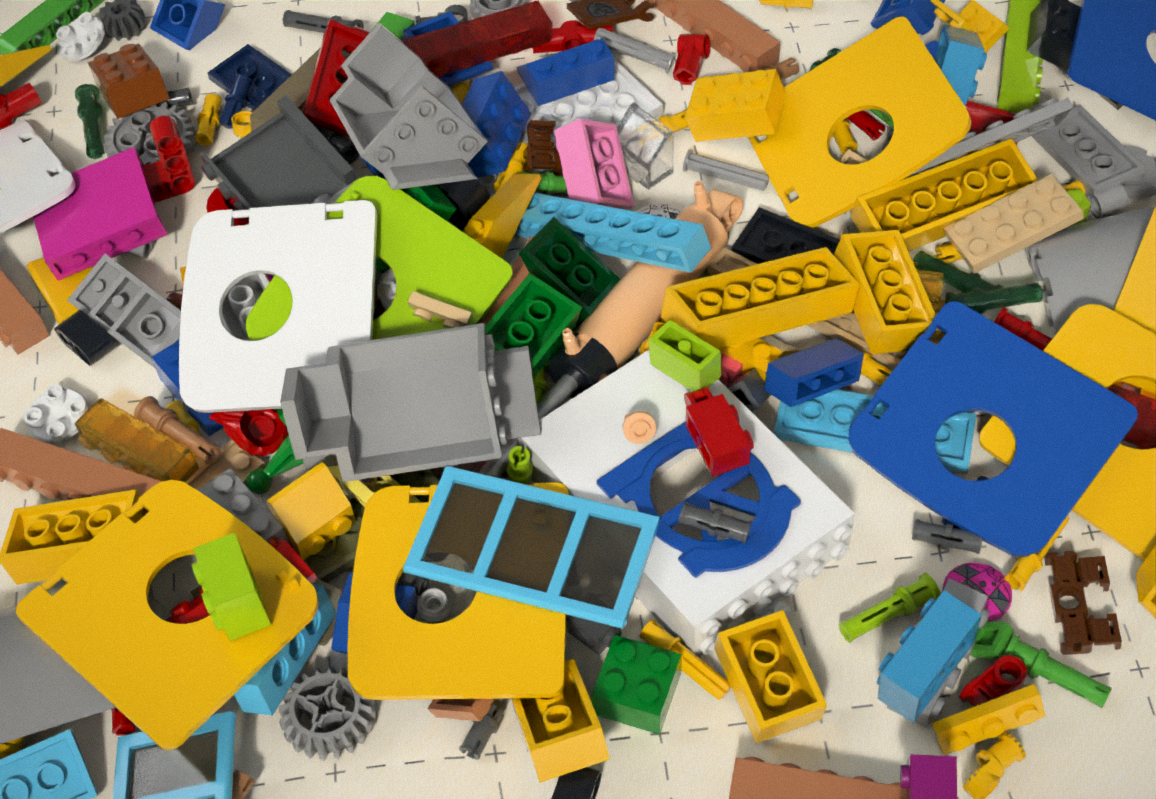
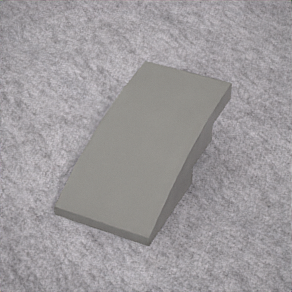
[67,254,181,368]

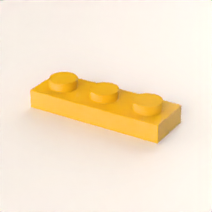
[932,684,1045,756]

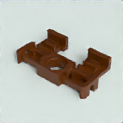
[523,120,562,175]
[1045,551,1122,655]

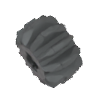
[98,0,145,41]

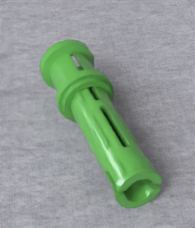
[1003,634,1112,708]

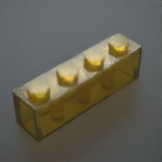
[74,398,199,482]

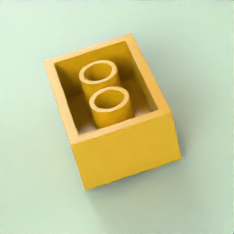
[685,69,786,142]
[714,610,827,744]
[511,658,610,783]

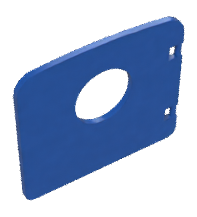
[1067,0,1156,120]
[849,301,1138,557]

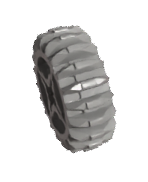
[279,665,376,761]

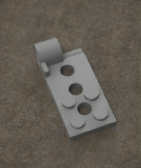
[1032,105,1146,219]

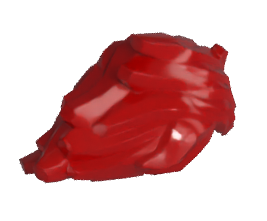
[209,409,289,456]

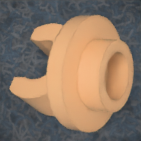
[622,411,656,444]

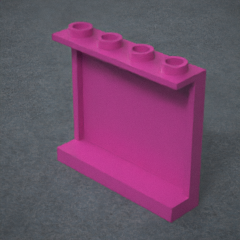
[33,147,168,281]

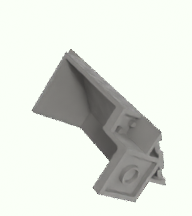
[330,23,488,190]
[280,323,541,482]

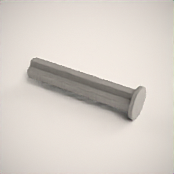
[594,28,675,74]
[683,149,769,191]

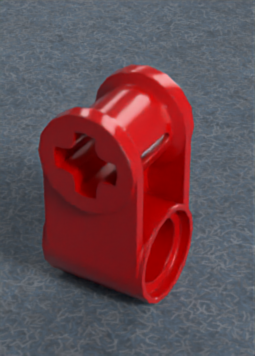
[959,655,1027,707]

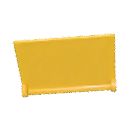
[27,257,95,325]

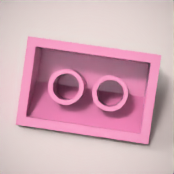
[554,118,635,209]

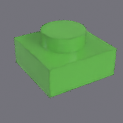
[970,621,1014,660]

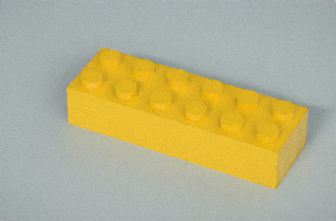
[850,138,1038,251]
[661,247,860,349]

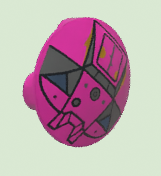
[942,562,1012,622]

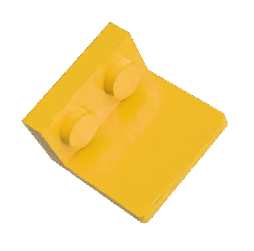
[930,0,1009,53]

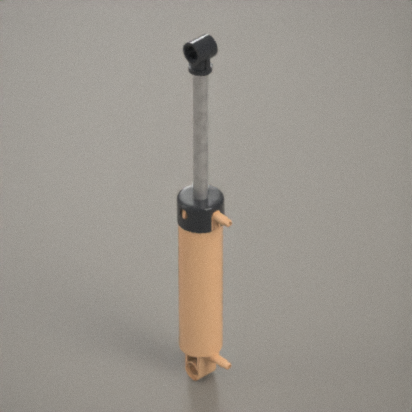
[426,181,743,563]

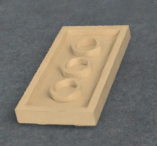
[944,174,1084,274]

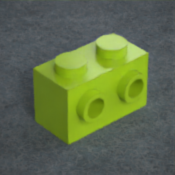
[648,320,721,391]

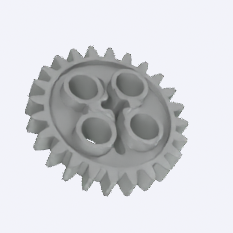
[103,102,196,165]

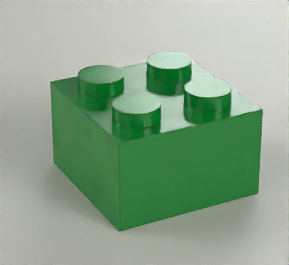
[591,635,682,735]

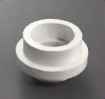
[417,588,451,622]

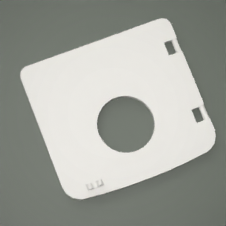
[0,121,76,234]
[179,200,377,413]

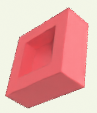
[718,353,743,385]

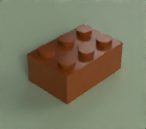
[88,43,170,119]

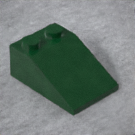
[519,217,621,331]

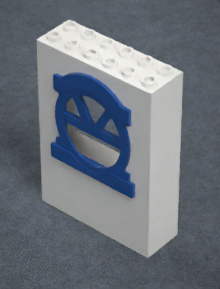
[518,350,855,657]

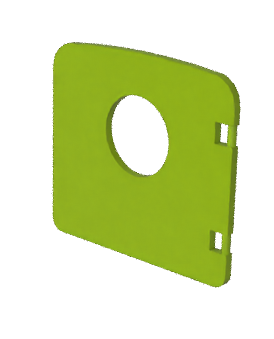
[246,176,513,341]

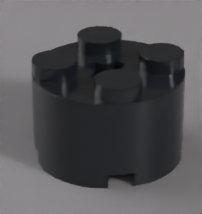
[436,166,490,231]

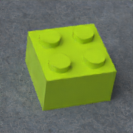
[191,532,271,641]

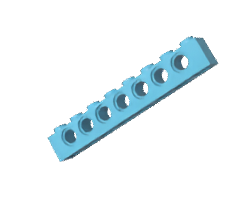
[514,193,711,273]

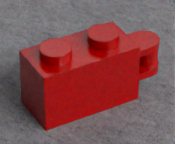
[684,386,754,477]

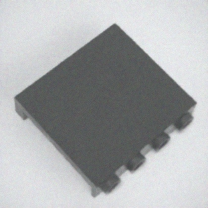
[200,96,356,219]

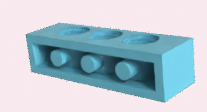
[234,583,336,716]

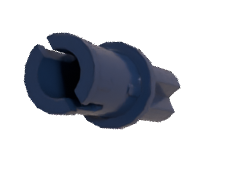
[219,74,253,129]

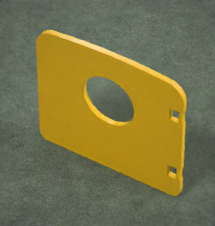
[748,17,971,228]
[979,304,1156,561]
[16,480,319,750]
[347,482,569,700]

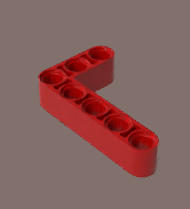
[142,116,195,203]

